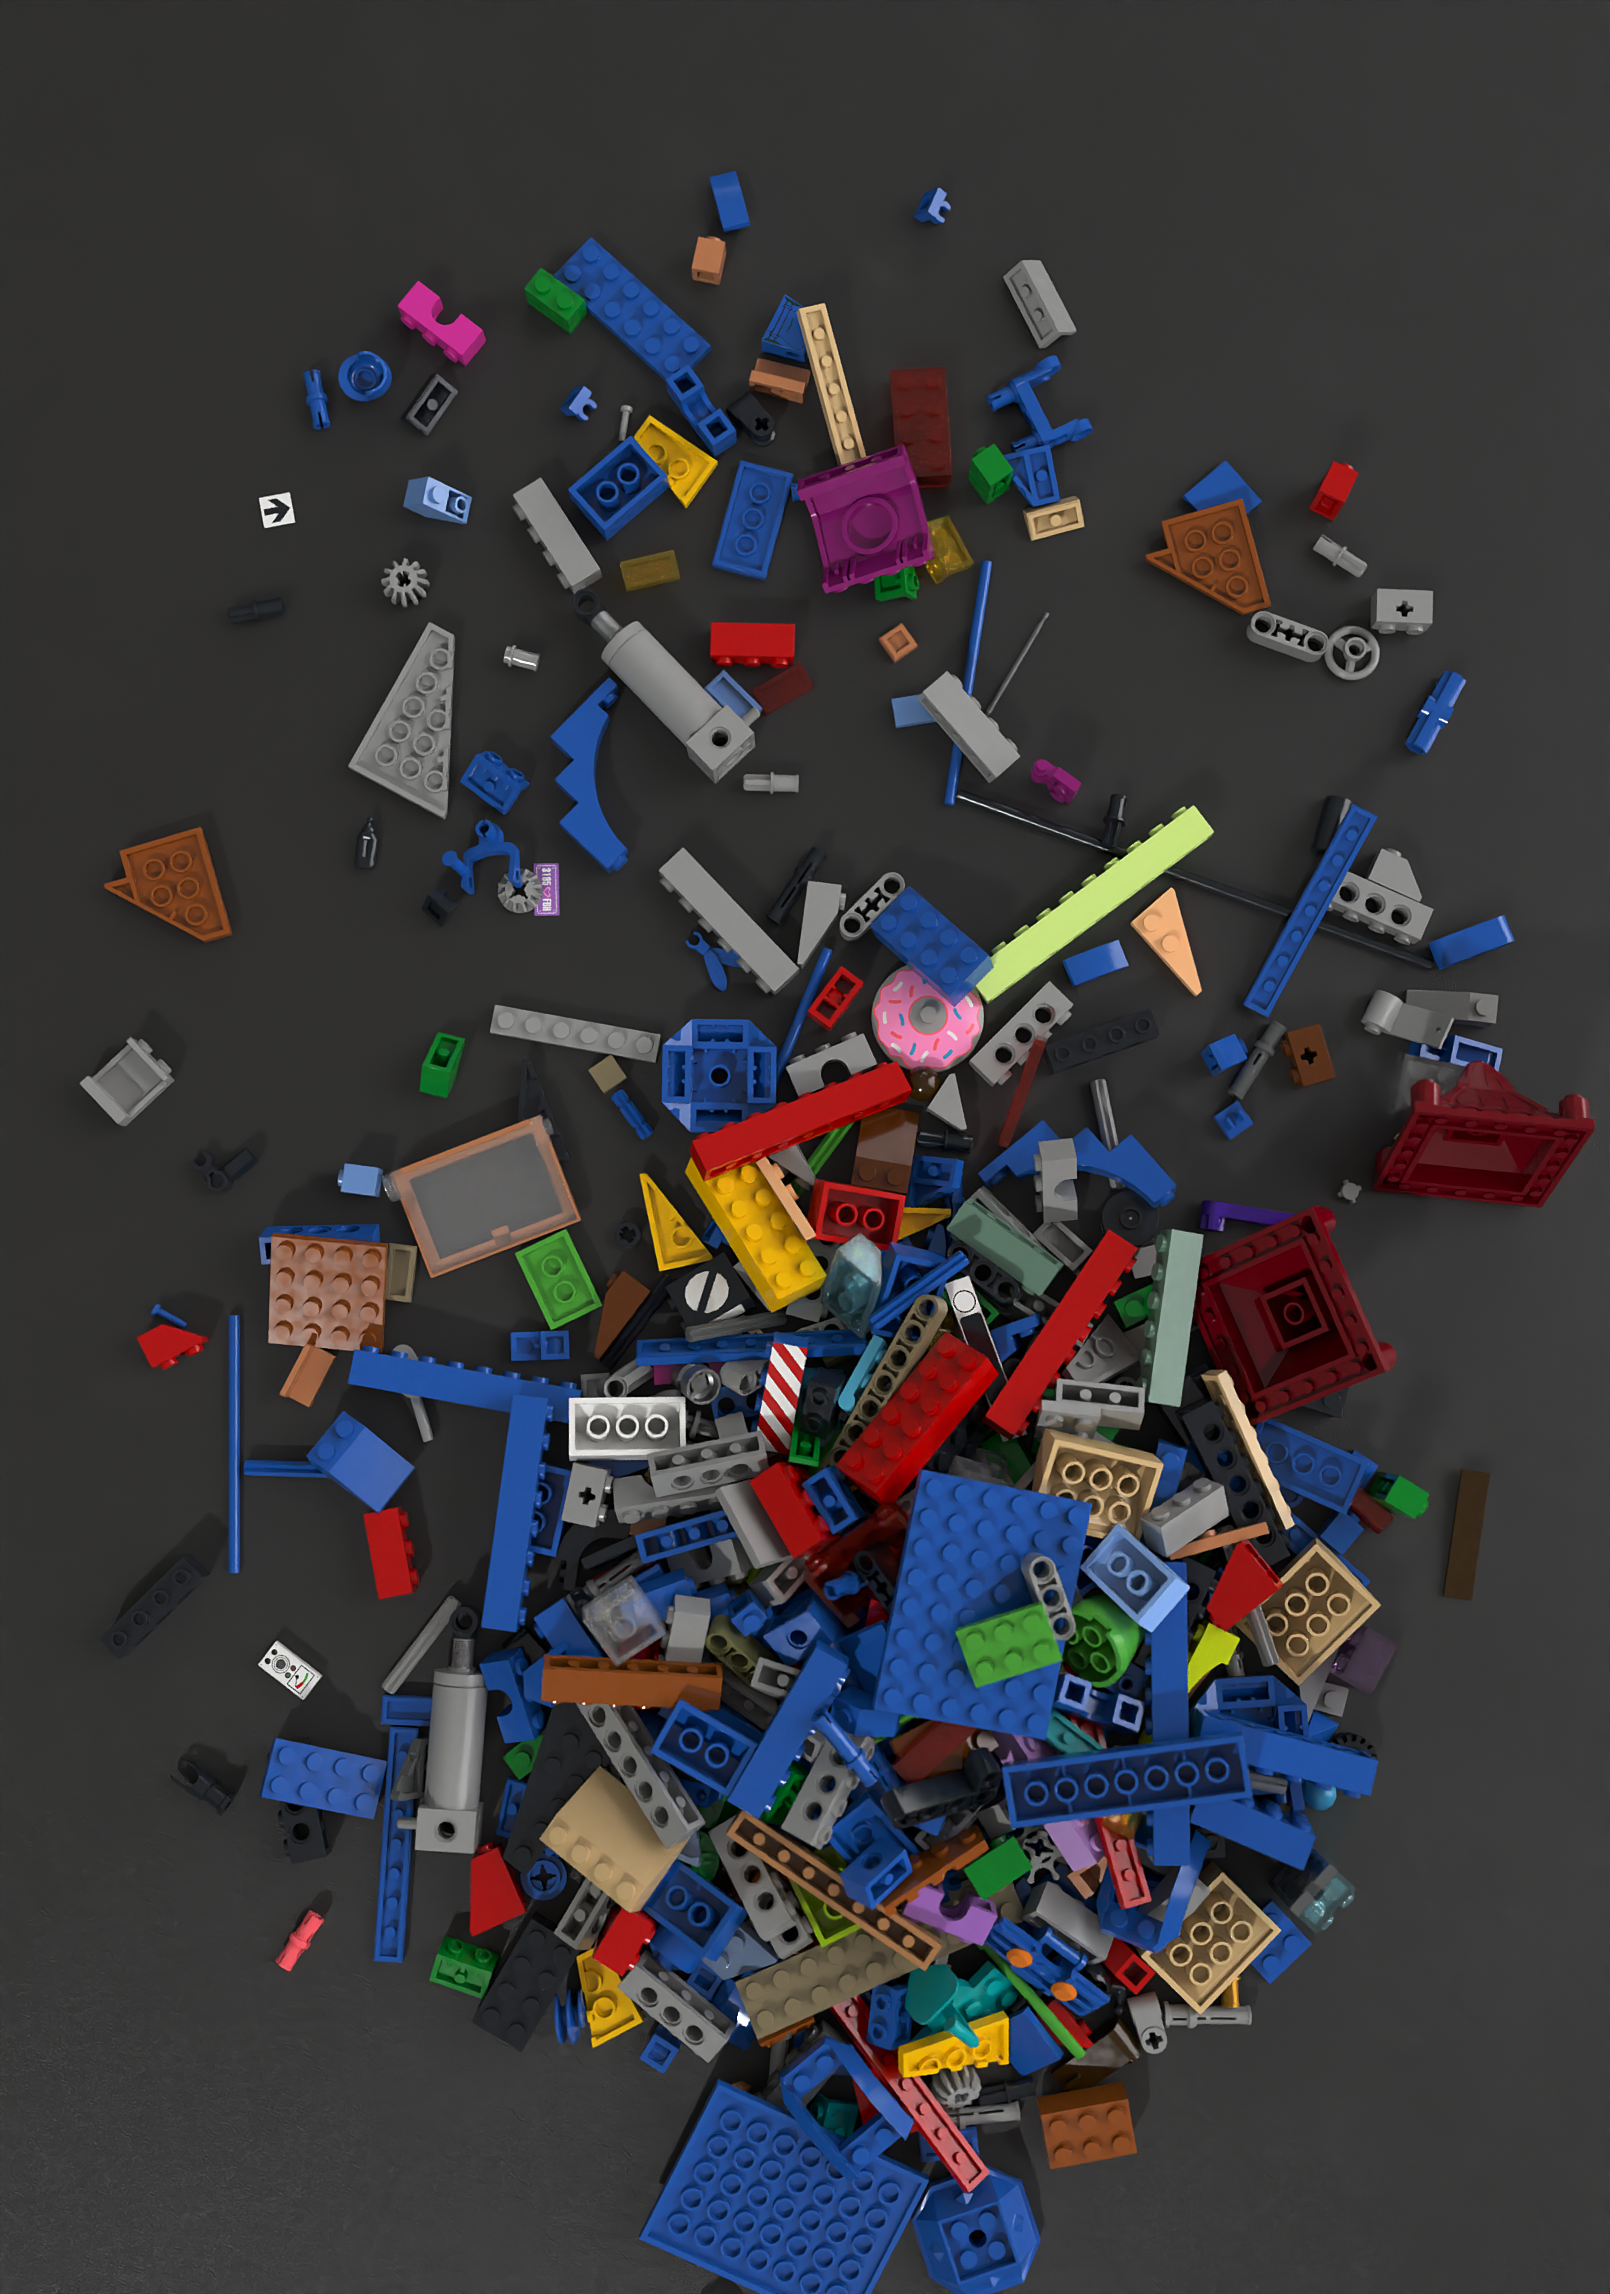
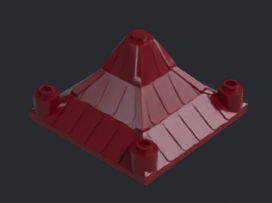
[1372,1060,1595,1208]
[1193,1205,1397,1426]

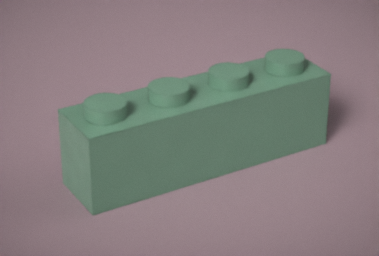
[946,1198,1063,1296]

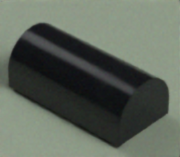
[1310,795,1353,854]

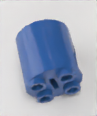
[649,1922,704,1974]

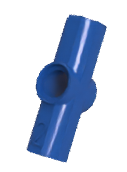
[1404,670,1466,755]

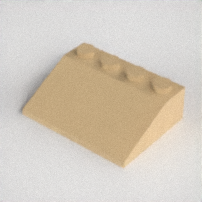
[1032,1428,1164,1541]
[1235,1537,1381,1686]
[540,1766,691,1913]
[1132,1861,1281,2015]

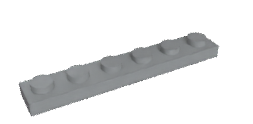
[490,1005,661,1063]

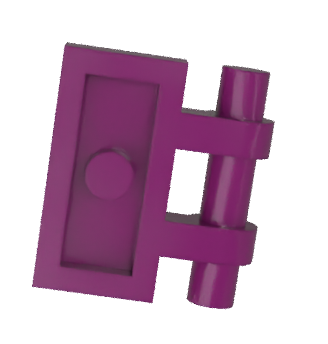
[1030,759,1082,804]

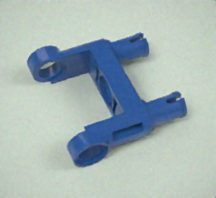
[986,355,1093,453]

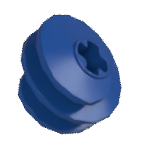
[554,1989,586,2044]

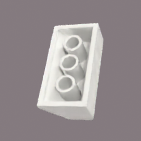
[569,1397,686,1461]

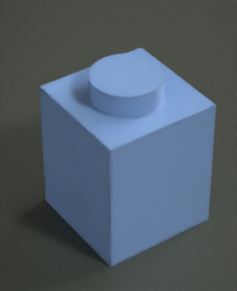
[338,1163,383,1198]

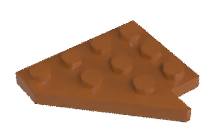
[1145,499,1271,615]
[104,827,233,943]

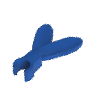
[686,932,740,991]

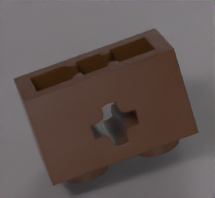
[1280,1023,1336,1089]

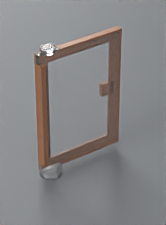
[382,1115,582,1278]

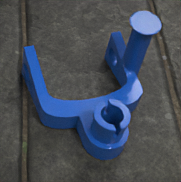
[442,820,522,895]

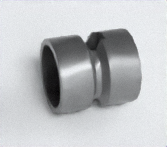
[671,1363,721,1405]

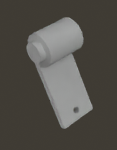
[1361,990,1454,1050]

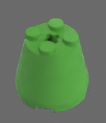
[1061,1590,1145,1687]

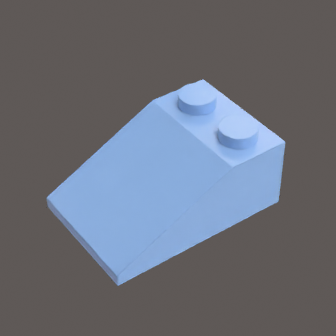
[1080,1523,1191,1632]

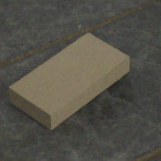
[386,1243,419,1303]

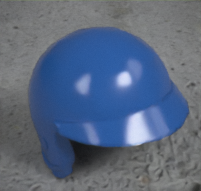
[338,351,392,402]

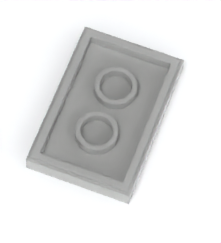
[714,1479,793,1569]

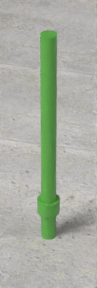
[975,1943,1086,2060]

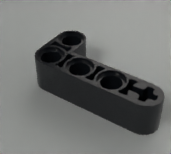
[881,1747,1003,1829]

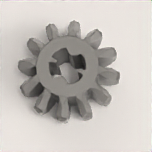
[381,558,430,608]
[930,2065,981,2111]

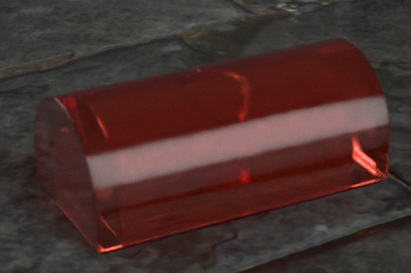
[1349,1487,1394,1534]

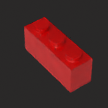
[710,622,795,668]
[363,1506,420,1600]

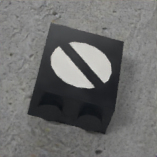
[666,1252,756,1332]

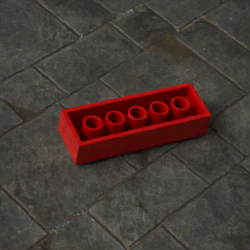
[835,1332,999,1509]

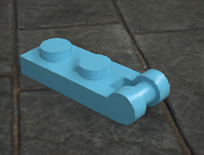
[838,1334,889,1416]

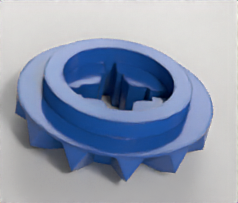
[521,1853,567,1901]

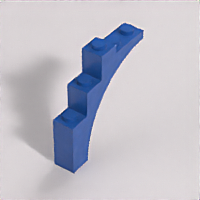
[617,1568,785,1665]

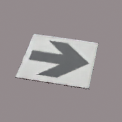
[259,492,295,528]

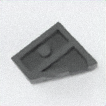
[390,1736,429,1801]

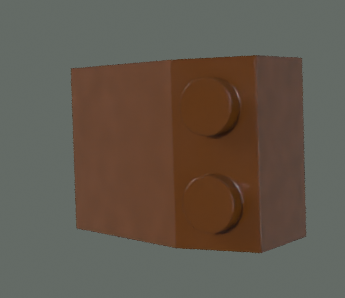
[851,1108,920,1196]
[889,1718,999,1783]

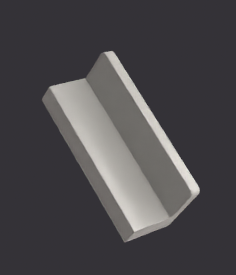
[1003,260,1077,348]

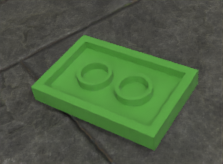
[515,1229,603,1330]
[955,1601,1062,1688]

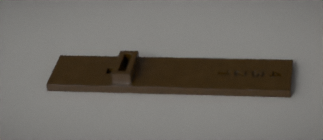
[1443,1469,1490,1600]

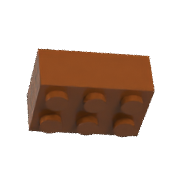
[1037,2081,1137,2169]

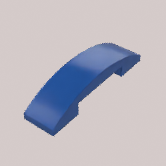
[639,1961,722,2074]

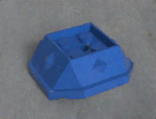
[662,1019,777,1133]
[1189,1674,1309,1795]
[911,2164,1041,2294]

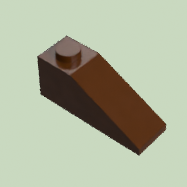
[594,1271,651,1360]

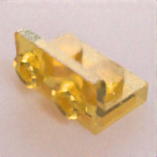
[925,515,974,584]

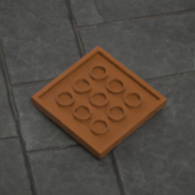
[268,1233,388,1354]

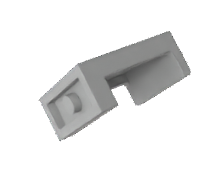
[80,1037,175,1127]

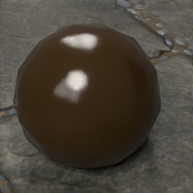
[906,1066,941,1101]

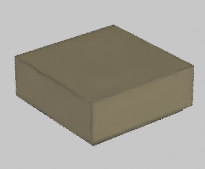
[588,1055,628,1094]

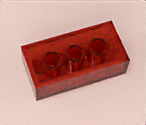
[889,367,952,488]

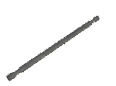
[985,611,1049,717]

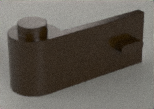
[1051,2017,1141,2092]

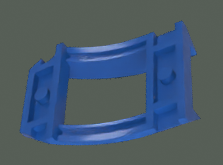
[1096,1811,1211,1954]
[779,2036,914,2179]

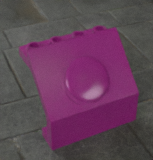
[797,444,935,594]

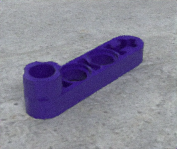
[1199,1200,1295,1232]

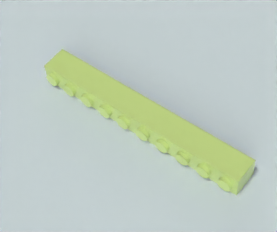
[975,805,1214,1004]

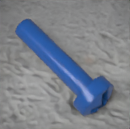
[151,1303,187,1329]

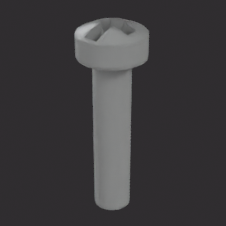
[618,405,633,442]

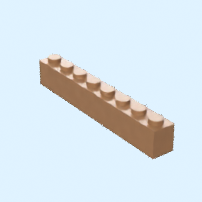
[726,1808,942,1971]

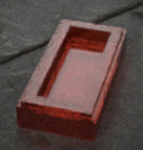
[752,663,814,716]

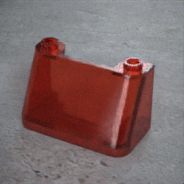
[803,1502,910,1629]

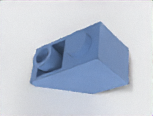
[403,476,472,524]

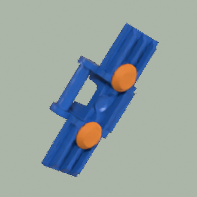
[984,1917,1110,2016]

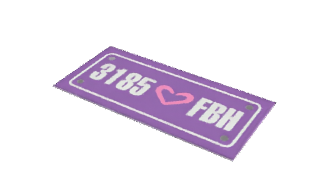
[534,863,560,916]

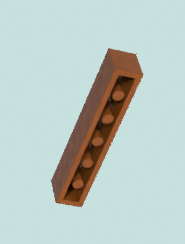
[541,1654,722,1712]

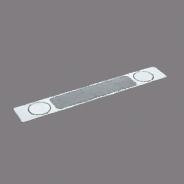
[945,1276,1027,1442]

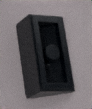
[401,373,458,436]

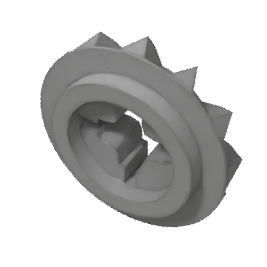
[498,869,543,913]

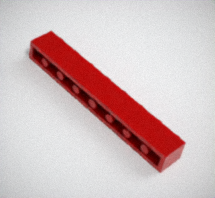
[689,1061,912,1181]
[982,1230,1138,1441]

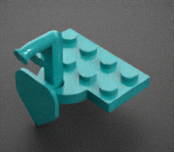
[905,1960,1021,2073]

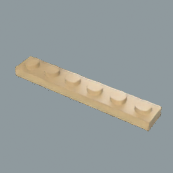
[796,303,866,466]
[1201,1370,1295,1530]

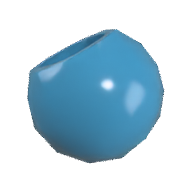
[1301,1779,1337,1811]

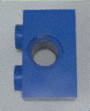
[802,1465,866,1534]
[840,1836,913,1910]

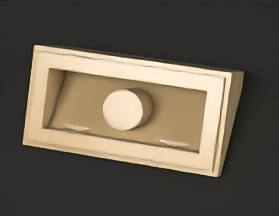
[1023,496,1085,541]

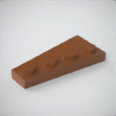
[881,1825,989,1917]

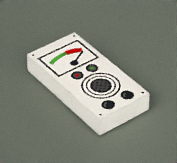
[258,1641,323,1700]

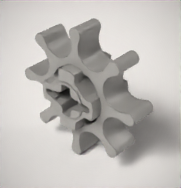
[1005,1824,1063,1884]

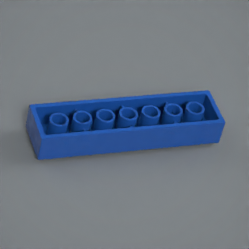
[1002,1731,1253,1828]

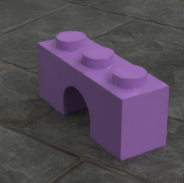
[900,1882,998,1946]

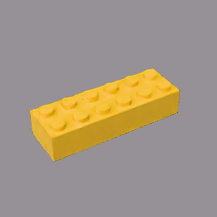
[685,1157,827,1313]

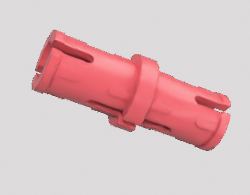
[275,1910,324,1971]

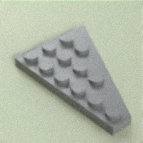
[348,622,455,820]

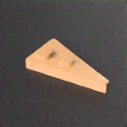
[1130,887,1202,996]
[756,1156,816,1241]

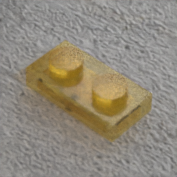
[620,550,680,592]

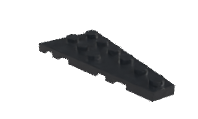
[503,1702,611,1875]

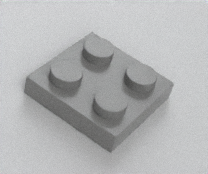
[1034,1400,1101,1439]

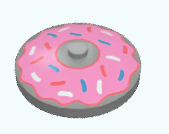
[871,965,984,1073]

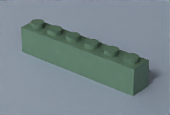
[1136,1229,1204,1407]

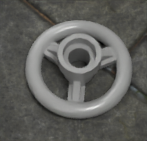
[1324,626,1380,680]

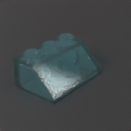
[821,1233,882,1339]

